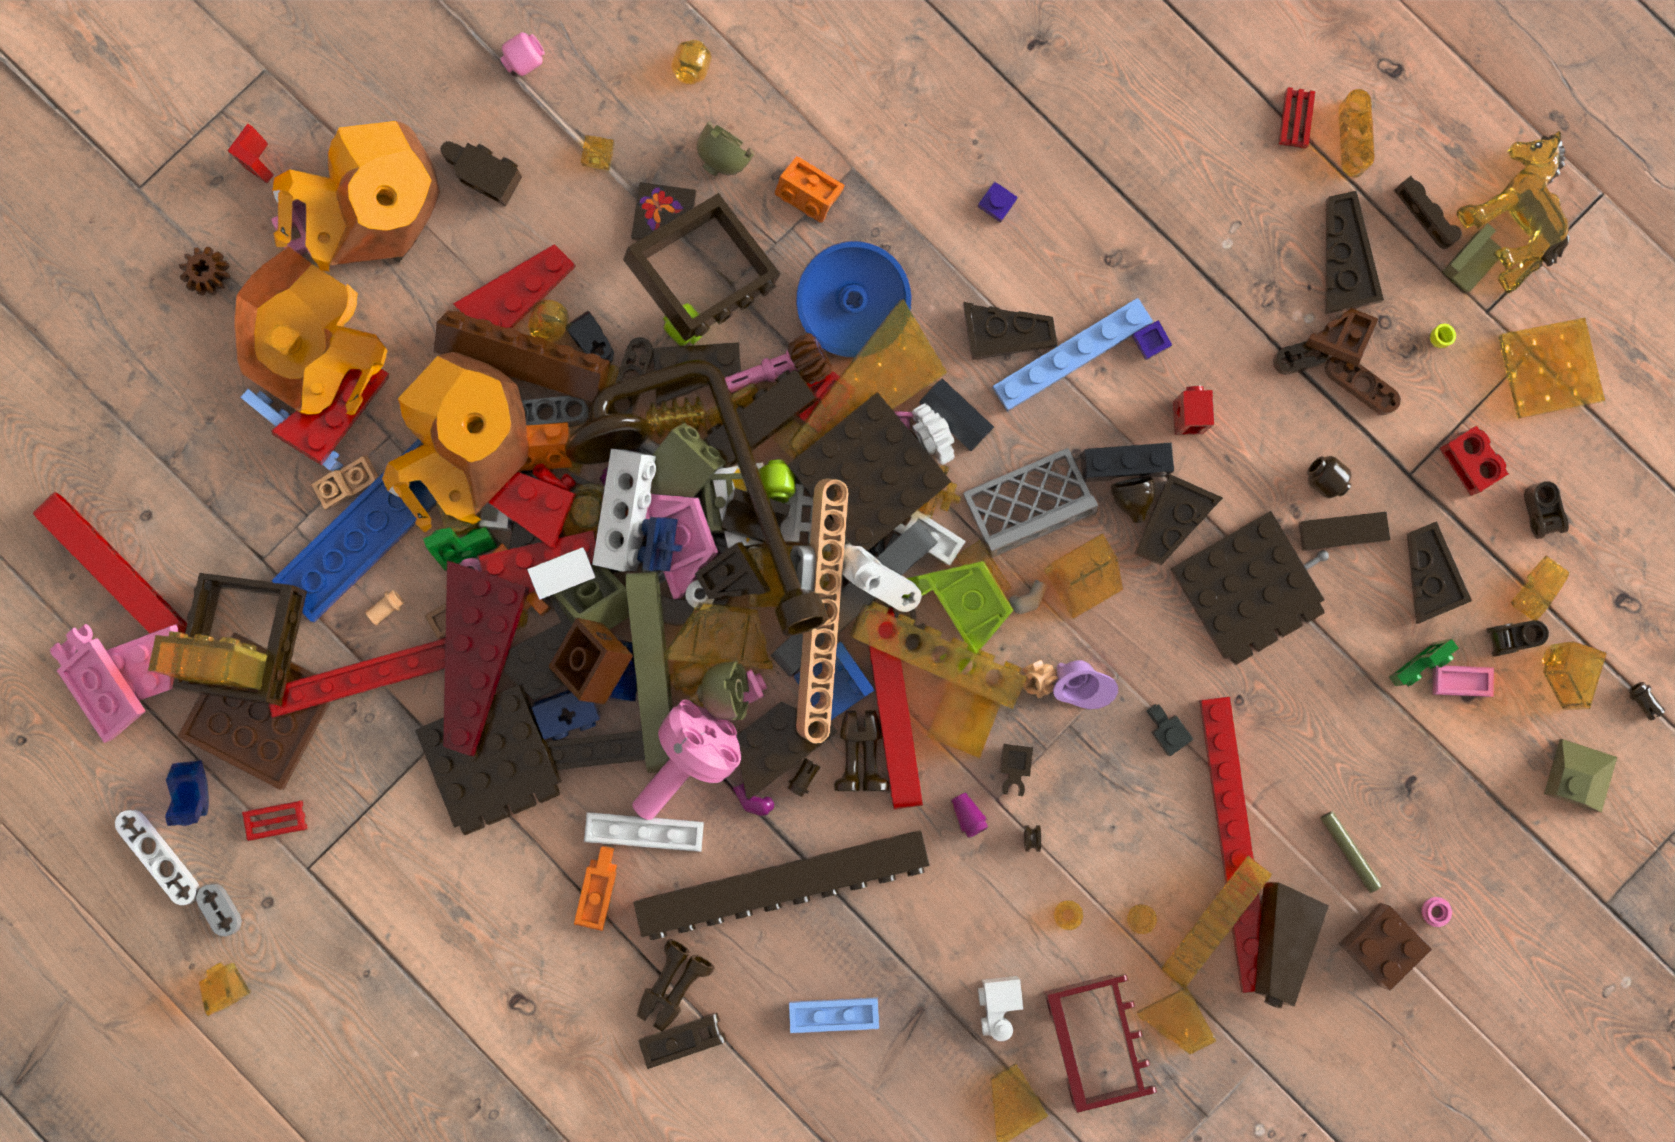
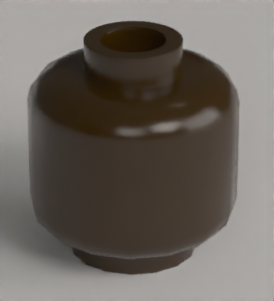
[1307,456,1352,499]

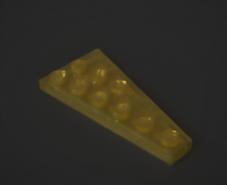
[789,299,947,456]

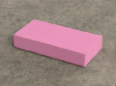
[1433,666,1494,697]

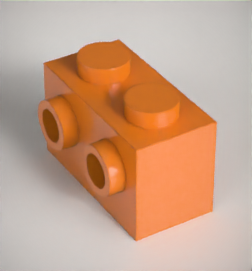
[518,422,572,471]

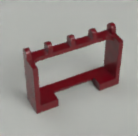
[1044,974,1157,1113]

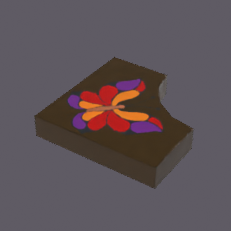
[631,182,697,241]

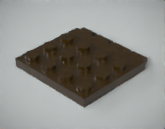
[1170,511,1325,665]
[415,684,562,836]

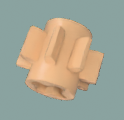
[1021,660,1058,698]

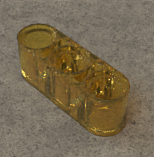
[1339,89,1375,178]

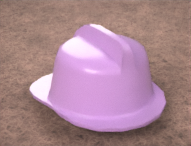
[1053,660,1118,709]

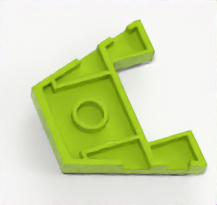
[902,561,1014,679]

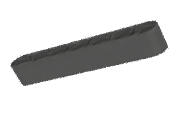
[770,520,938,677]

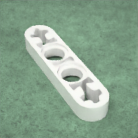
[115,810,200,905]

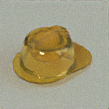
[563,483,605,539]

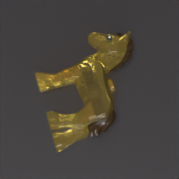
[1456,131,1570,293]

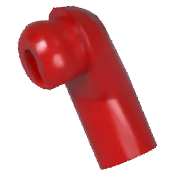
[533,463,576,492]

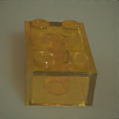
[148,631,267,690]

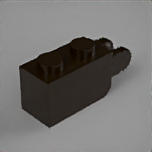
[440,141,522,207]

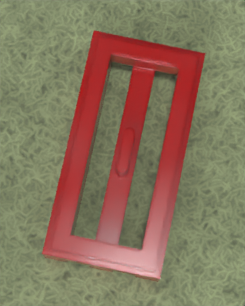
[1278,87,1316,148]
[242,800,307,841]

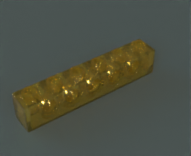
[849,602,1027,709]

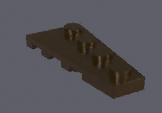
[1326,191,1384,314]

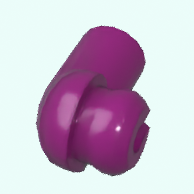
[733,783,774,816]

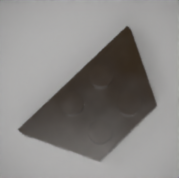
[736,701,838,801]

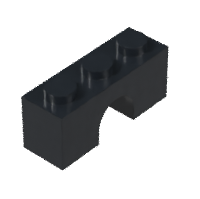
[1080,442,1174,482]

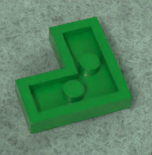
[423,527,498,571]
[1389,639,1459,687]

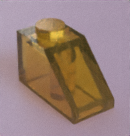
[199,962,251,1016]

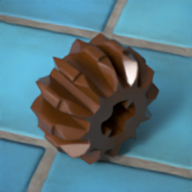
[179,247,230,296]
[788,333,832,384]

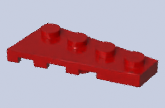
[479,531,596,595]

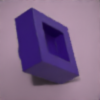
[978,181,1018,223]
[1132,320,1172,360]

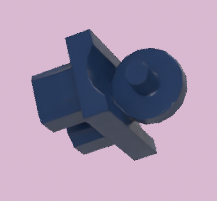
[637,516,683,571]

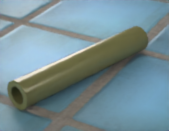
[1320,811,1382,893]

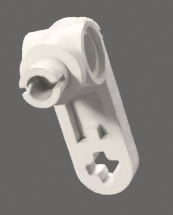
[842,543,922,612]

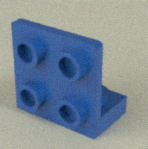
[794,642,874,720]

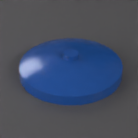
[796,241,912,357]

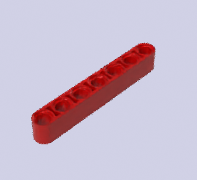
[33,492,187,651]
[864,606,923,810]

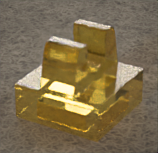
[581,135,615,170]

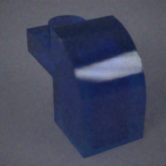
[165,760,209,826]

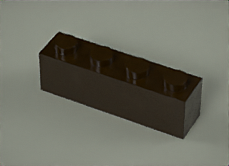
[704,370,819,468]

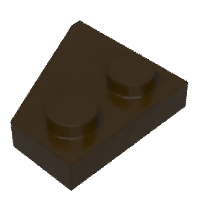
[695,542,771,599]

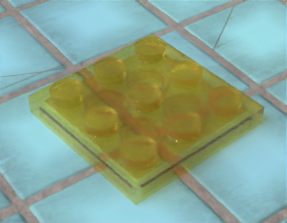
[1498,317,1605,419]

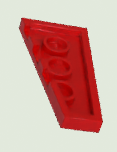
[453,244,576,328]
[271,369,389,466]
[464,472,575,549]

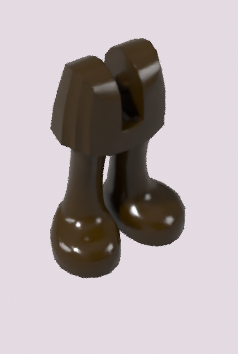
[834,710,889,791]
[636,939,715,1032]

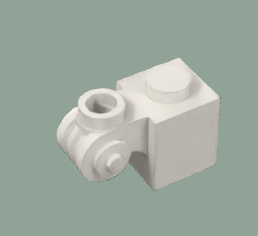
[978,976,1023,1041]

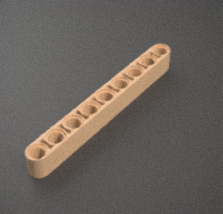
[796,479,848,743]

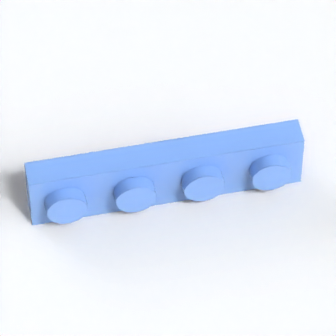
[240,389,344,471]

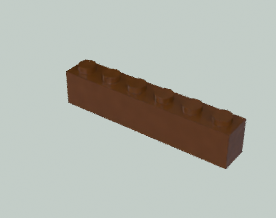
[434,310,610,403]

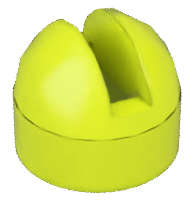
[1429,324,1456,348]

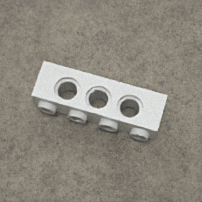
[592,449,656,572]

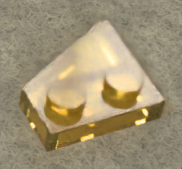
[991,1063,1048,1142]

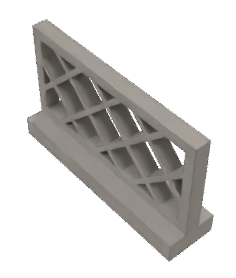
[963,448,1098,558]

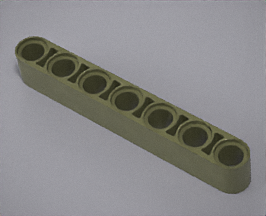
[626,571,673,773]

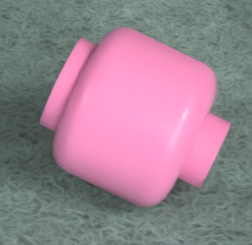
[500,32,545,76]

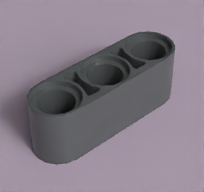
[522,396,590,427]

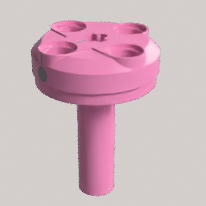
[632,700,741,820]

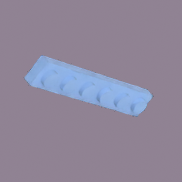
[992,298,1153,412]

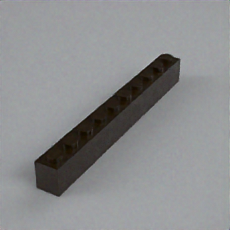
[633,830,930,940]

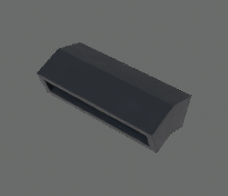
[919,378,994,451]

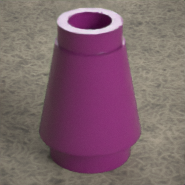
[951,792,988,838]

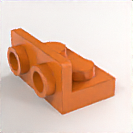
[775,156,845,223]

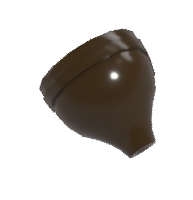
[1111,477,1155,523]

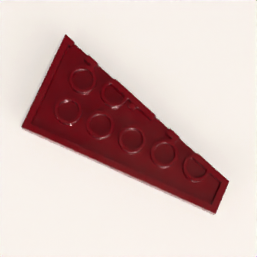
[443,561,530,756]

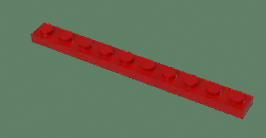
[1199,697,1261,993]

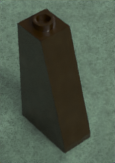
[1255,882,1329,1009]

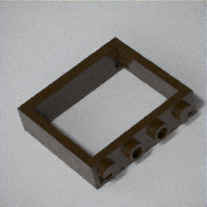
[623,193,781,341]
[172,573,307,706]

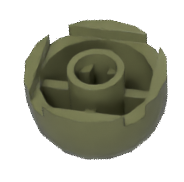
[697,121,755,176]
[697,661,749,720]

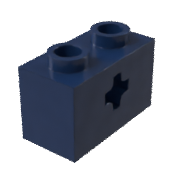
[532,689,601,741]

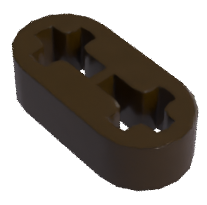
[1273,341,1329,375]

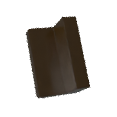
[721,488,791,543]

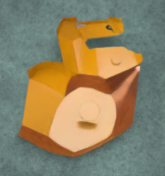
[272,121,440,272]
[235,246,387,415]
[382,352,528,532]

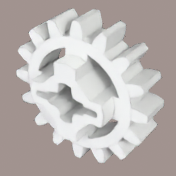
[912,403,955,465]

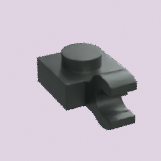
[1146,704,1193,756]

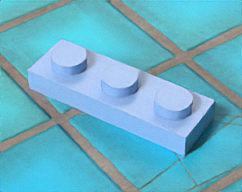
[789,997,879,1033]

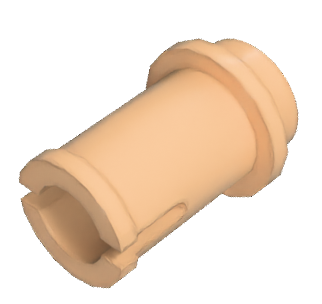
[365,590,404,625]

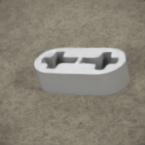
[790,545,816,592]
[196,884,242,937]

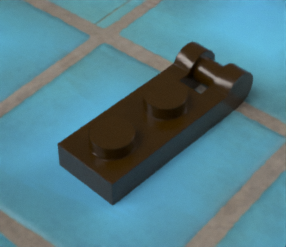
[1394,176,1462,249]
[638,1013,727,1069]

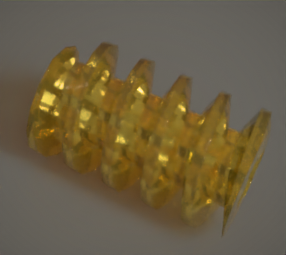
[646,396,707,439]

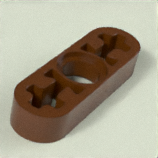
[1325,356,1401,415]

